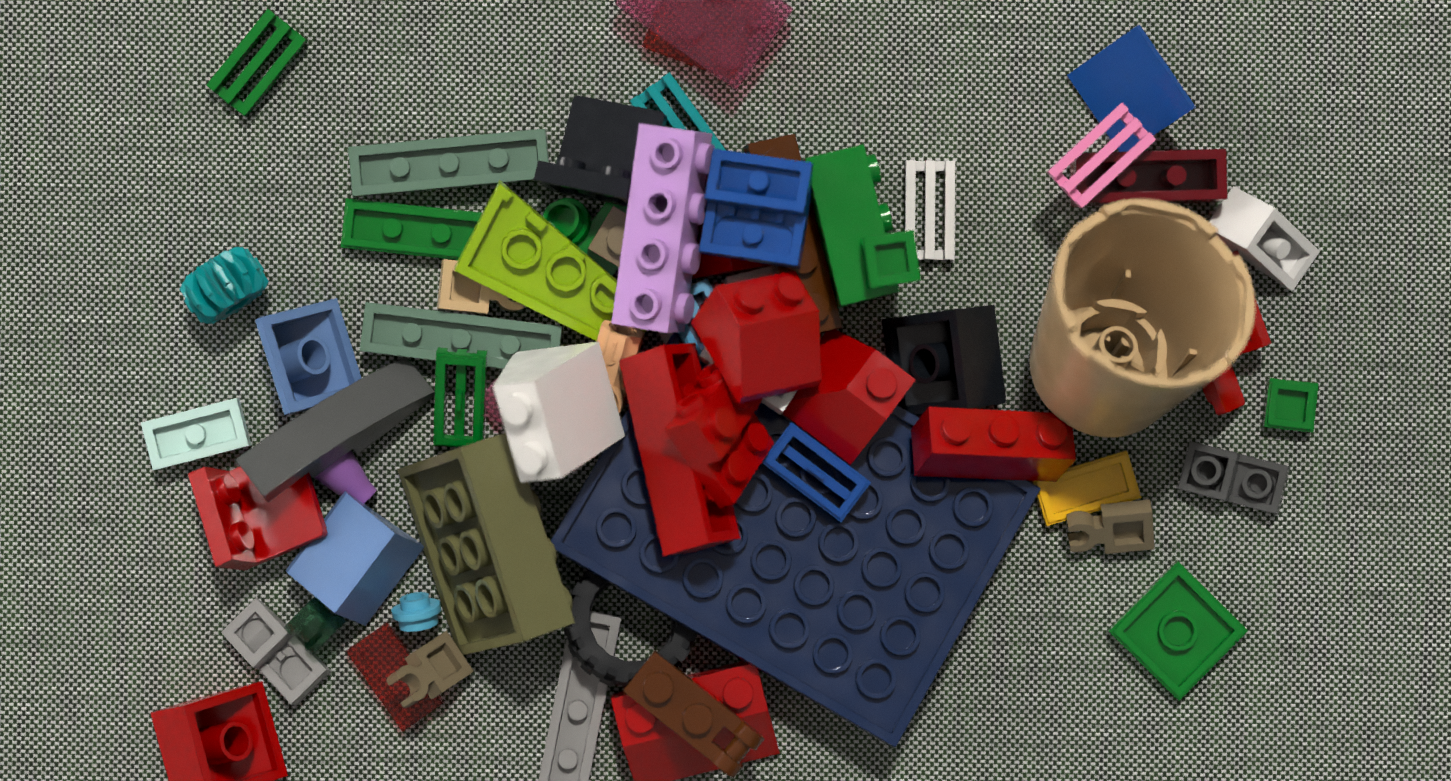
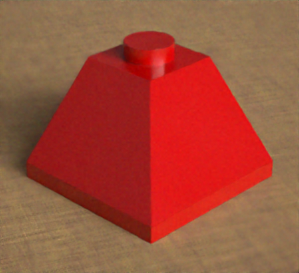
[781,330,916,466]

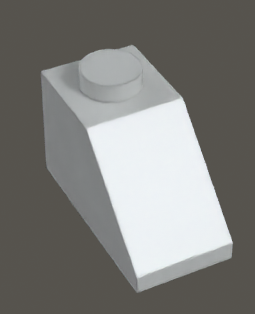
[1208,186,1320,291]

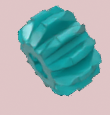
[179,247,269,324]

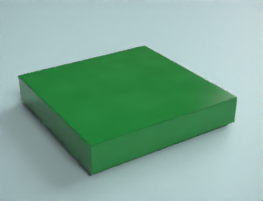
[1107,561,1248,701]

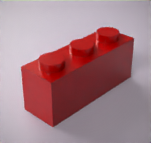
[911,407,1076,482]

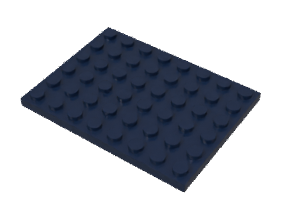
[551,293,1040,748]

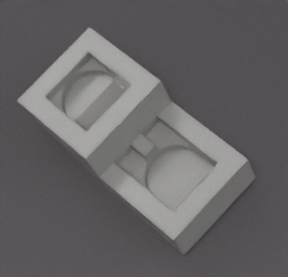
[221,598,331,706]

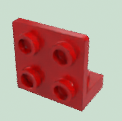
[188,466,328,571]

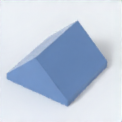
[255,298,362,415]
[286,491,424,626]

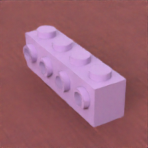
[611,123,715,333]

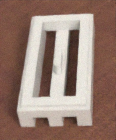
[904,160,955,260]

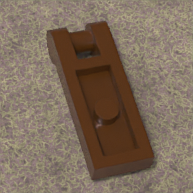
[623,650,765,778]

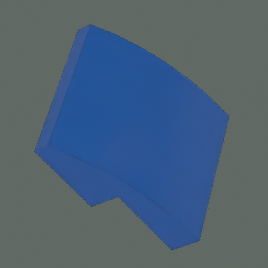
[699,149,814,269]

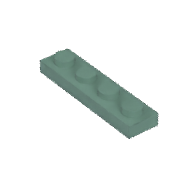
[348,129,549,197]
[359,302,563,369]

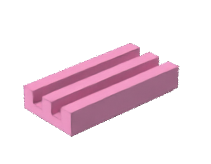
[1047,103,1156,209]

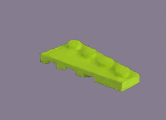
[454,180,647,341]

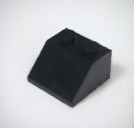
[882,305,1007,415]

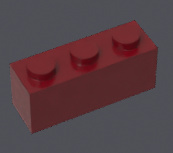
[1070,149,1228,207]

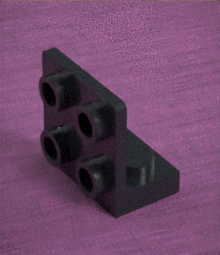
[534,96,667,207]

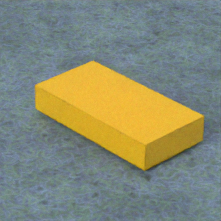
[1032,450,1141,526]

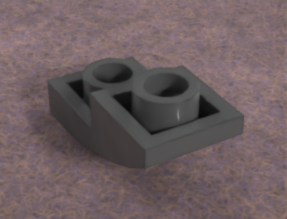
[1178,441,1291,515]

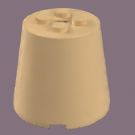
[1029,199,1255,438]

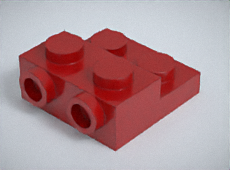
[664,363,775,508]

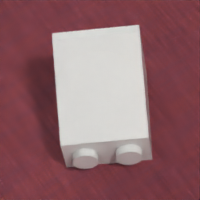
[493,342,625,482]

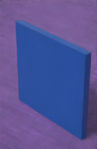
[1067,24,1196,152]

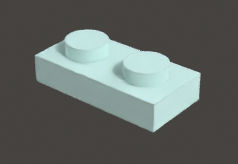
[141,398,252,470]

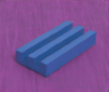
[762,422,871,522]

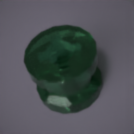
[284,596,347,656]

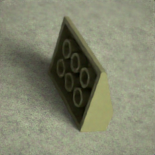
[397,433,575,655]

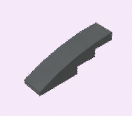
[235,357,435,503]

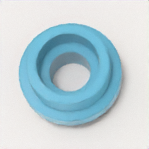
[391,592,441,632]

